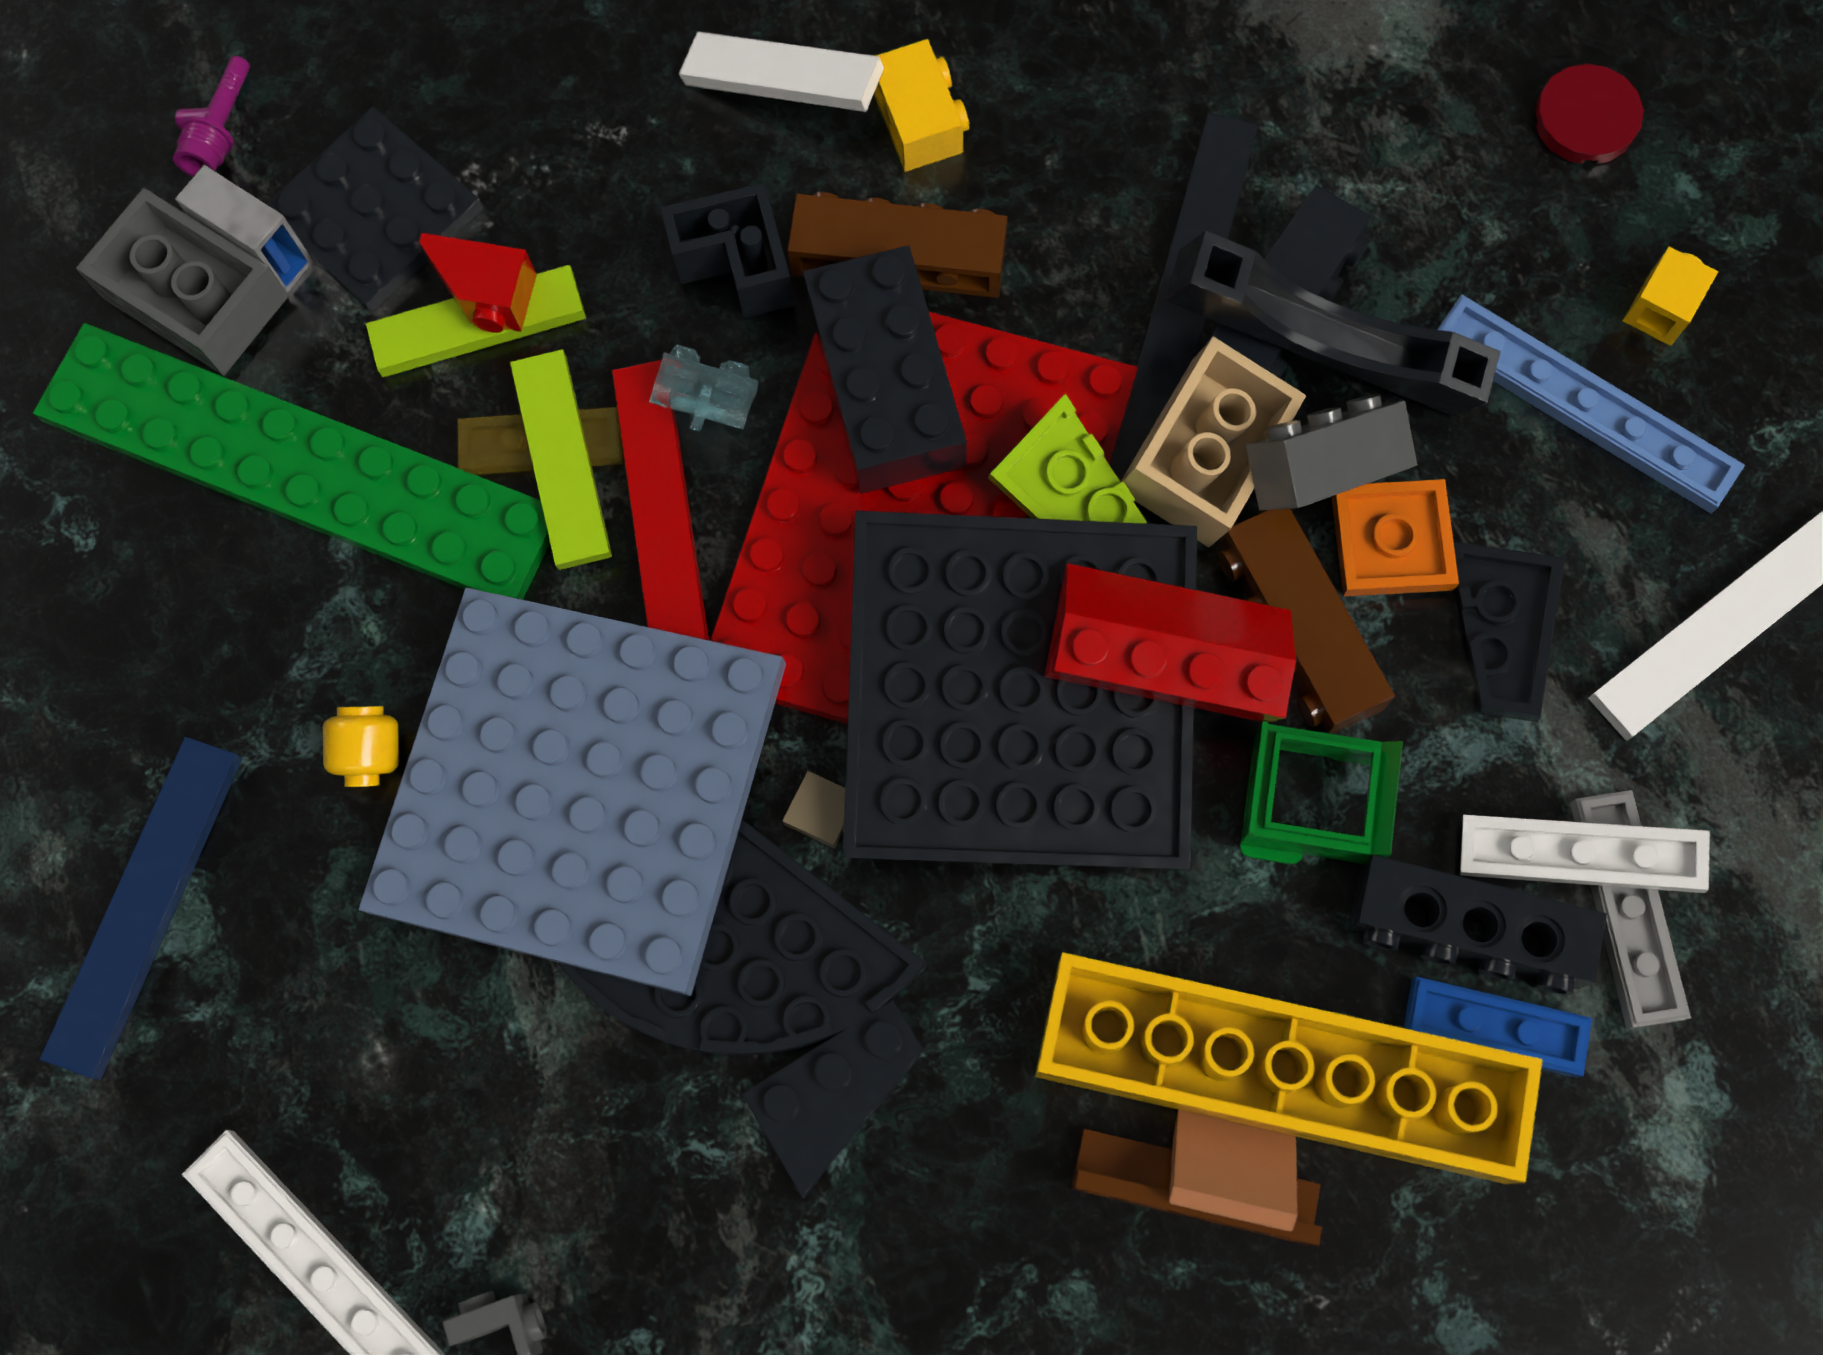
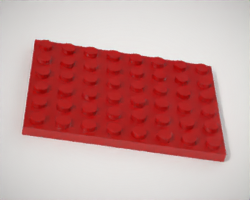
[711,312,1138,724]

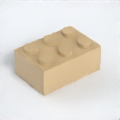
[1121,336,1306,547]

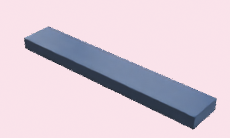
[1437,295,1745,514]

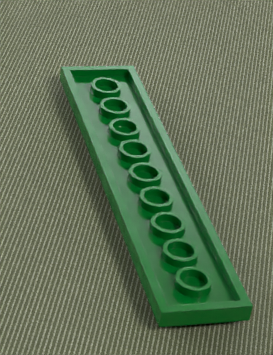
[33,323,550,600]

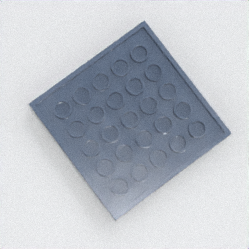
[359,588,786,996]

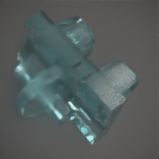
[649,345,759,432]

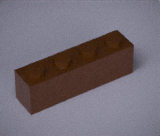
[788,192,1007,298]
[1218,509,1395,734]

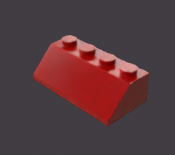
[1044,563,1296,723]

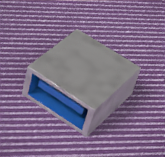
[175,165,314,293]

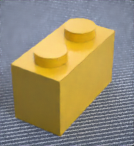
[874,39,969,172]

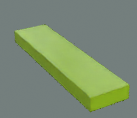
[366,265,586,377]
[510,349,612,570]

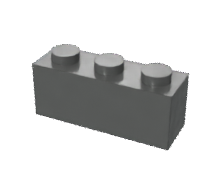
[1246,394,1417,510]

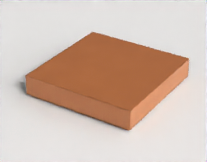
[1169,1110,1297,1232]

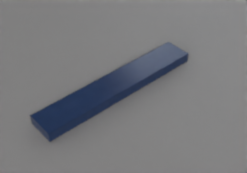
[40,737,243,1080]

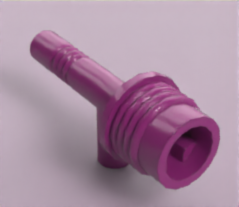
[173,56,250,177]

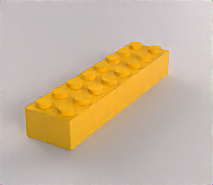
[1035,952,1543,1184]

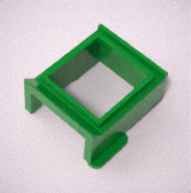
[1240,721,1403,865]

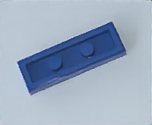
[1404,977,1592,1078]

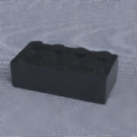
[803,245,967,494]

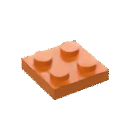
[1331,479,1459,597]

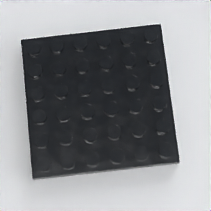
[842,510,1197,869]

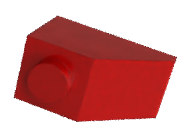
[419,233,537,333]

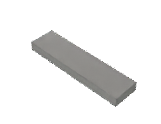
[1570,790,1691,1030]

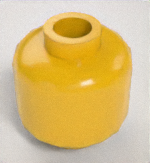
[323,706,399,787]

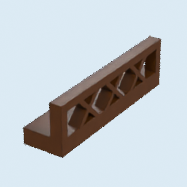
[1071,1129,1322,1246]

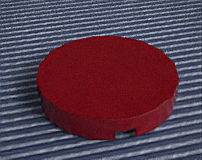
[1535,64,1644,164]

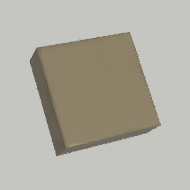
[783,771,845,849]

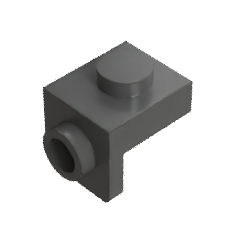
[443,1291,547,1355]

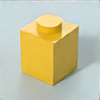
[1623,247,1718,346]

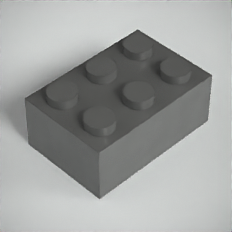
[75,188,289,376]

